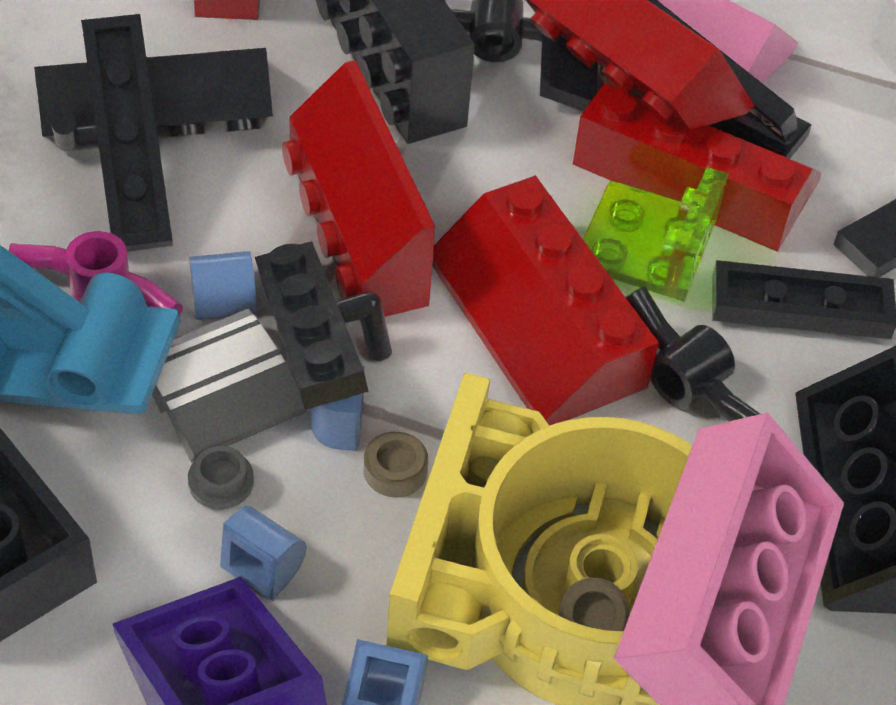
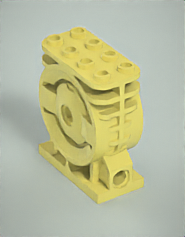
[386,372,692,705]

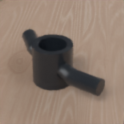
[451,0,542,63]
[626,285,761,421]

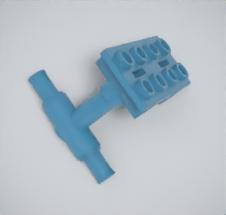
[0,245,181,414]

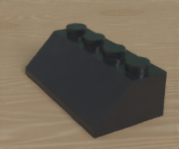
[34,48,273,147]
[795,346,896,614]

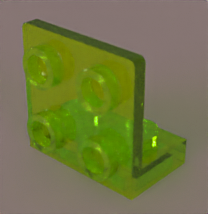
[583,167,729,302]

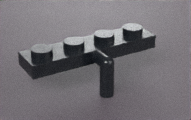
[51,14,173,251]
[255,241,392,410]

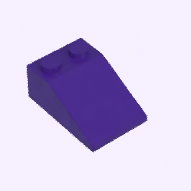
[112,577,327,705]

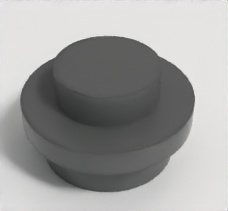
[188,446,254,509]

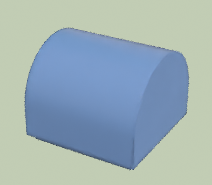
[189,251,257,320]
[311,362,365,451]
[220,506,307,601]
[342,639,428,705]

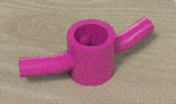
[9,231,183,317]

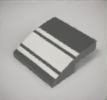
[152,308,306,462]

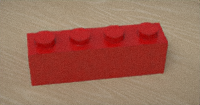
[526,0,754,130]
[282,60,435,317]
[573,83,822,252]
[432,175,659,426]

